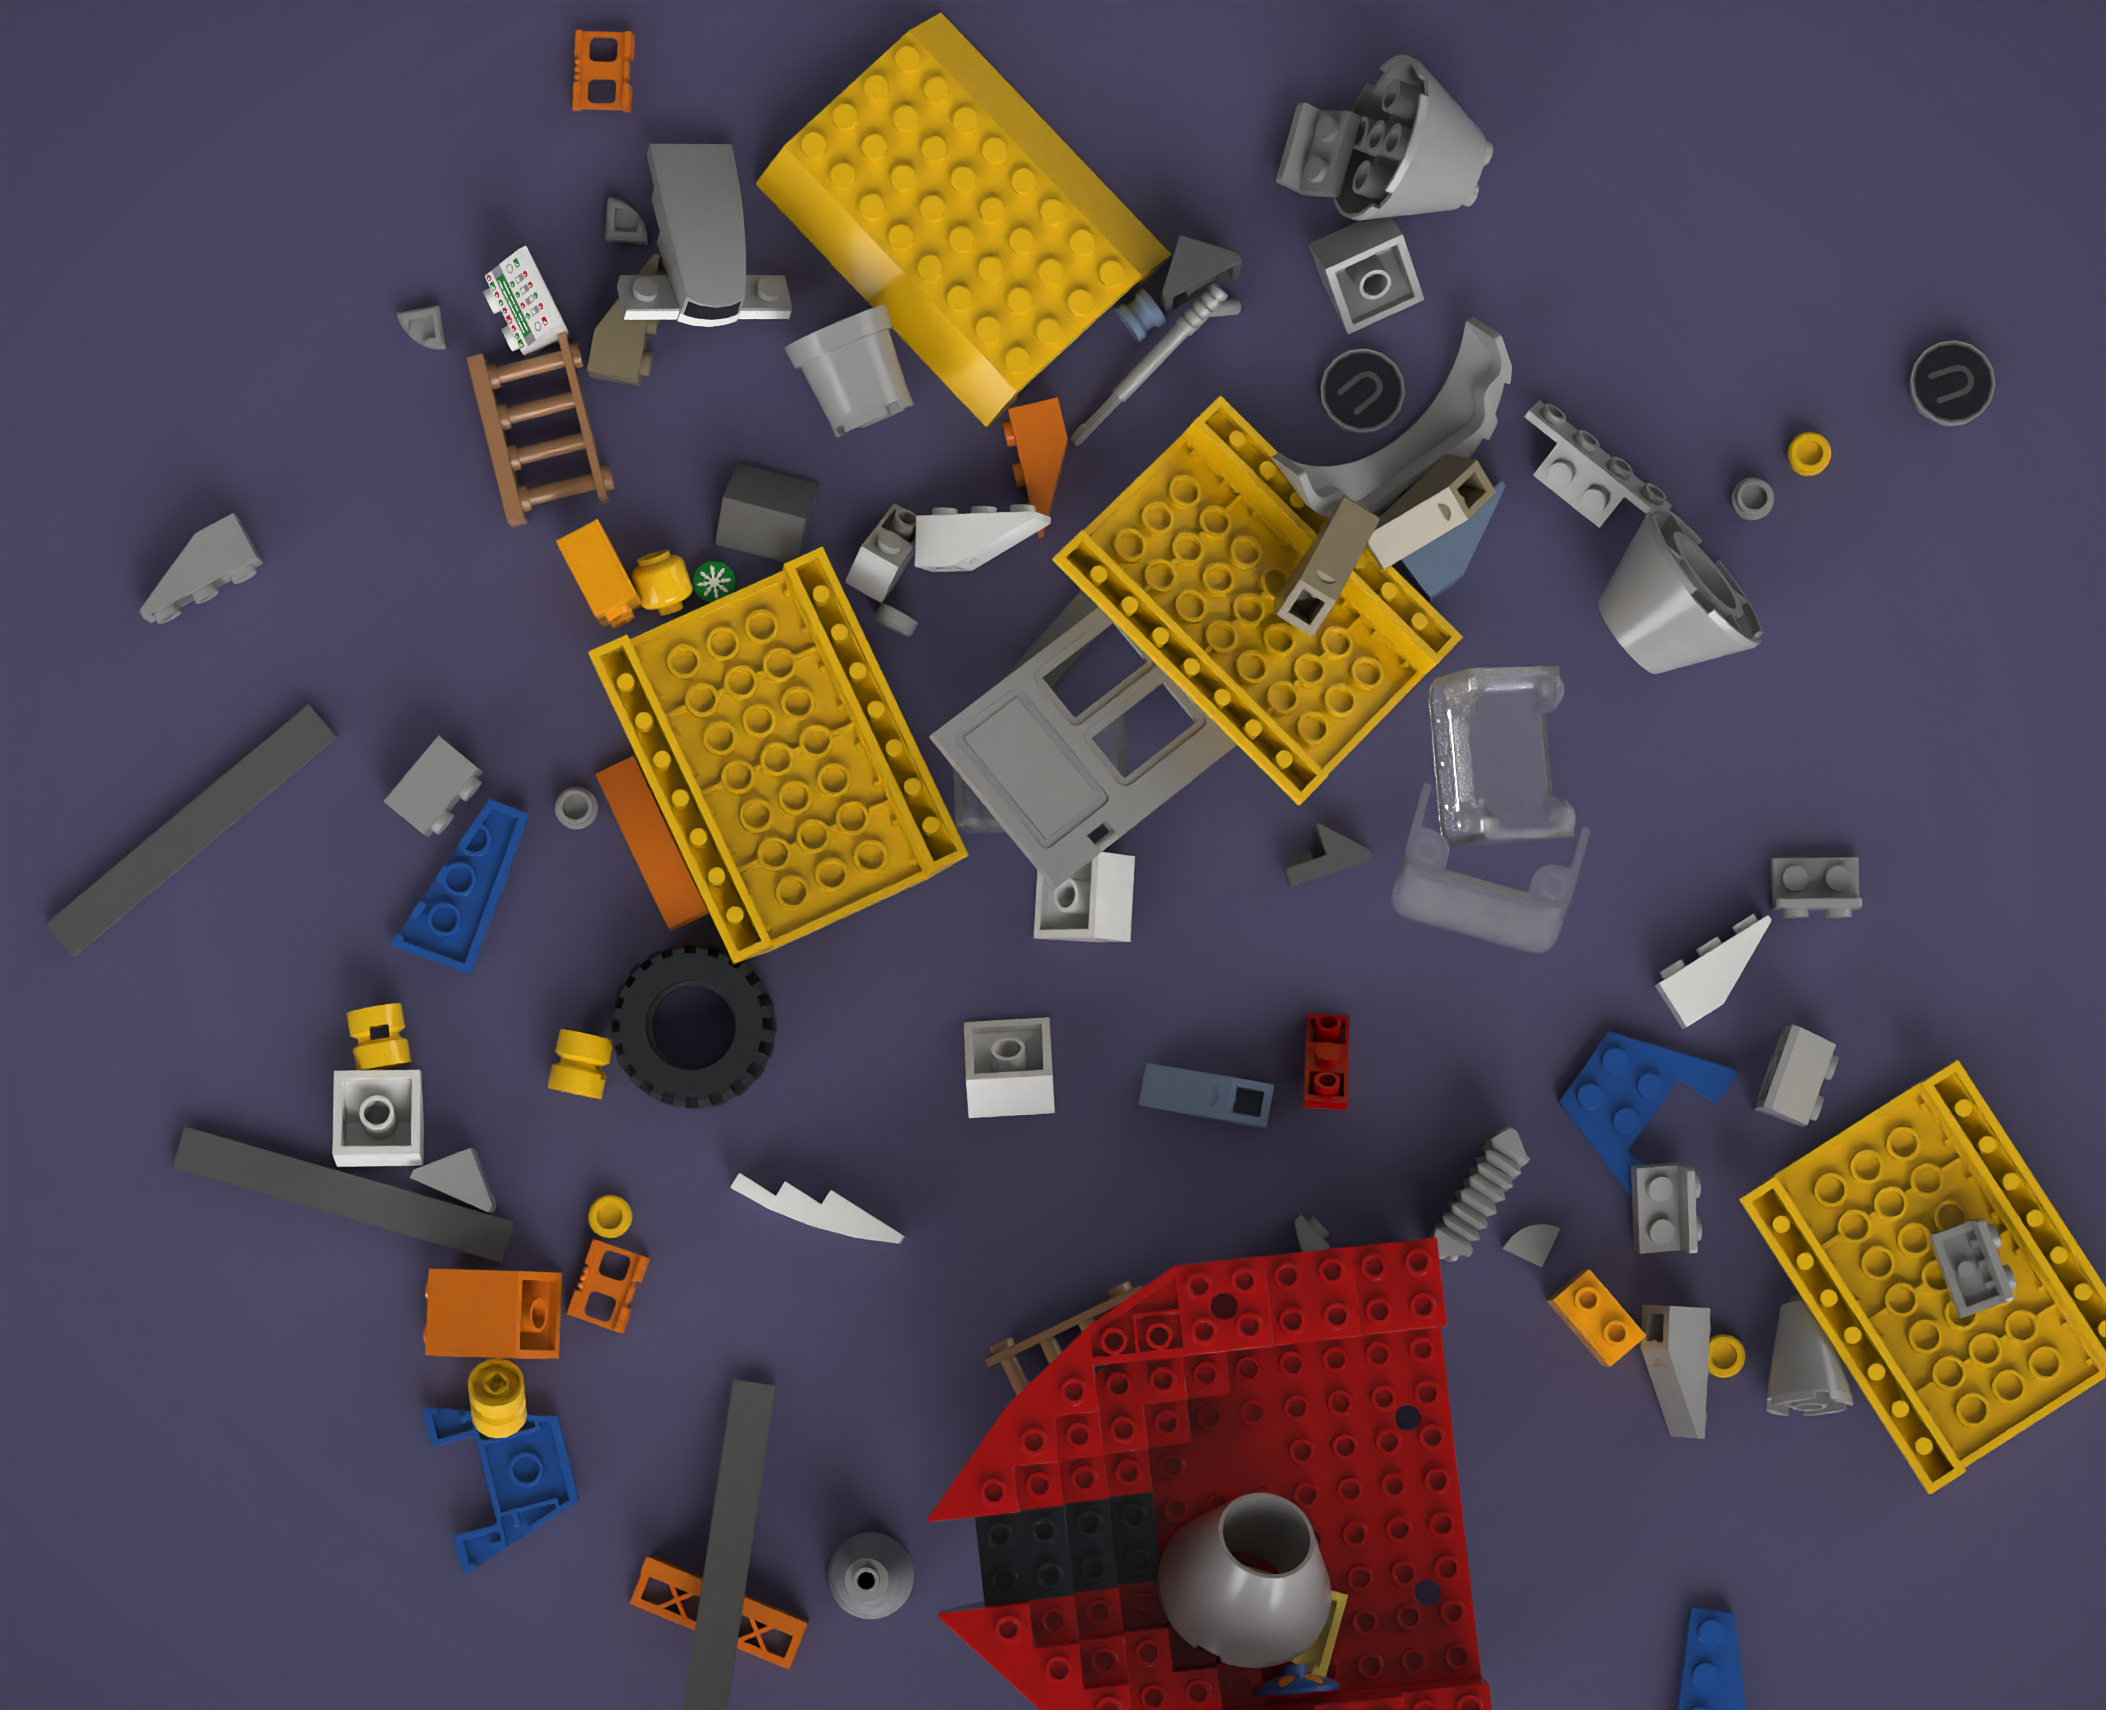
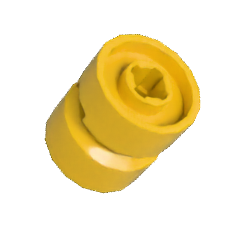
[346,1003,412,1070]
[547,1029,613,1100]
[468,1358,527,1438]

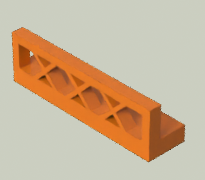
[629,1555,809,1670]

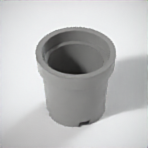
[784,304,915,438]

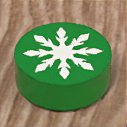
[693,561,737,604]

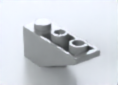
[139,513,263,624]
[1641,1305,1711,1439]

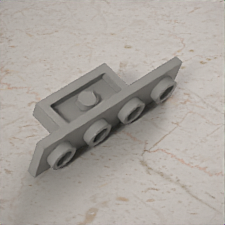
[1524,400,1673,528]

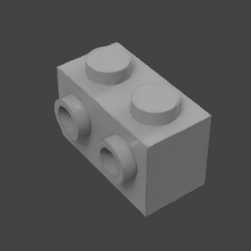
[383,735,483,837]

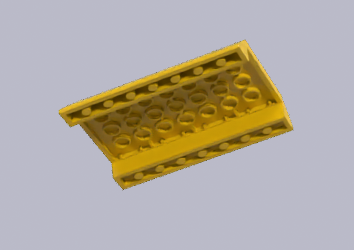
[756,13,1172,428]
[1052,395,1463,806]
[588,546,969,964]
[1739,1060,2106,1495]

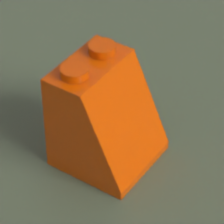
[423,1269,562,1359]

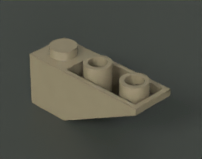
[587,254,667,387]
[1366,454,1496,569]
[1273,495,1380,637]

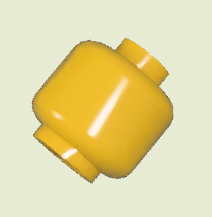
[631,549,693,616]

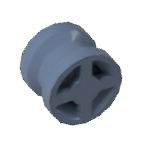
[1115,289,1167,343]

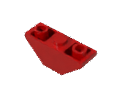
[1302,1013,1350,1112]

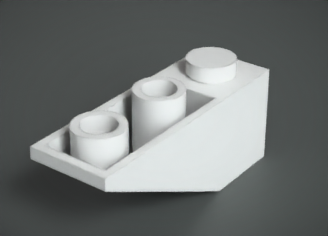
[915,504,1051,572]
[1655,914,1772,1029]

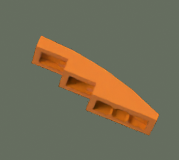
[595,755,709,932]

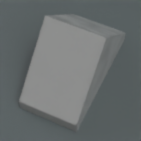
[410,1148,497,1213]

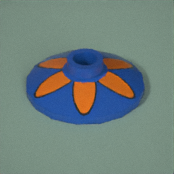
[1252,1664,1339,1696]

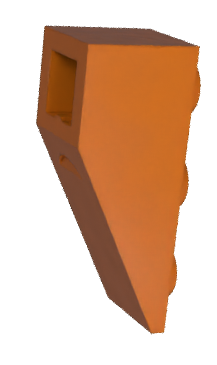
[1002,397,1068,539]

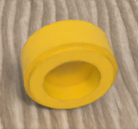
[1787,432,1831,476]
[588,1195,633,1238]
[1708,1334,1745,1378]

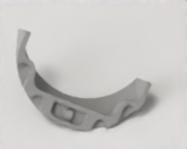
[1271,317,1512,517]

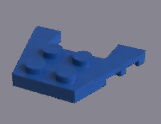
[1558,1032,1738,1201]
[422,1408,580,1574]

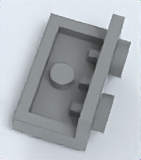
[1928,1218,2017,1318]

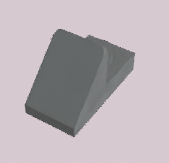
[1284,822,1373,888]

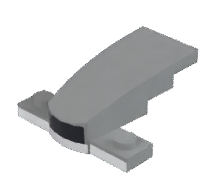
[617,144,792,327]

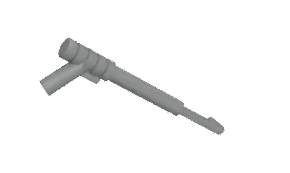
[1070,282,1241,446]

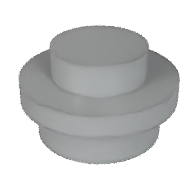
[1731,477,1774,521]
[555,787,598,830]

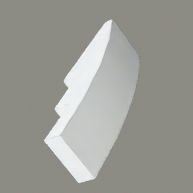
[730,1173,905,1244]

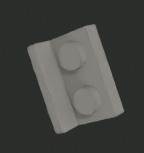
[1276,103,1362,197]
[1771,857,1862,918]
[1631,1162,1702,1254]

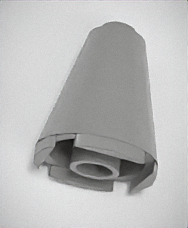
[1765,1294,1853,1416]
[828,1532,914,1619]

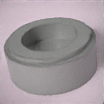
[874,603,918,637]

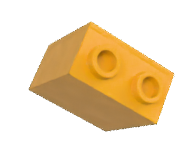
[556,519,642,629]
[1546,1269,1646,1367]

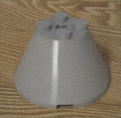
[1333,55,1494,221]

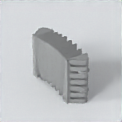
[1429,1127,1530,1262]

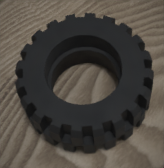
[609,943,777,1109]

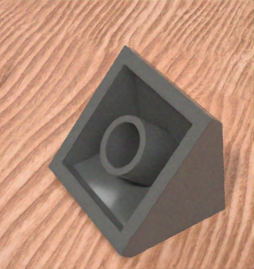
[1161,235,1242,315]
[715,463,820,563]

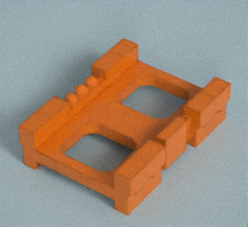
[572,30,635,113]
[566,1239,650,1334]

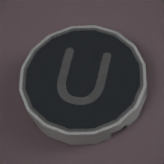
[1908,340,1996,427]
[1320,348,1405,434]

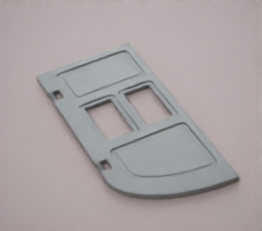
[929,607,1237,890]

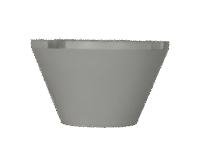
[1598,506,1763,675]
[1157,1493,1332,1668]

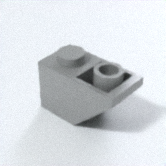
[845,503,917,603]

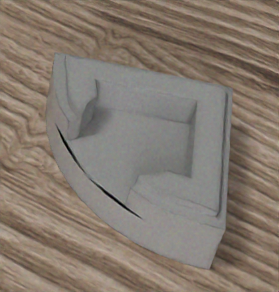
[605,198,649,245]
[397,305,447,350]
[1502,1224,1561,1268]

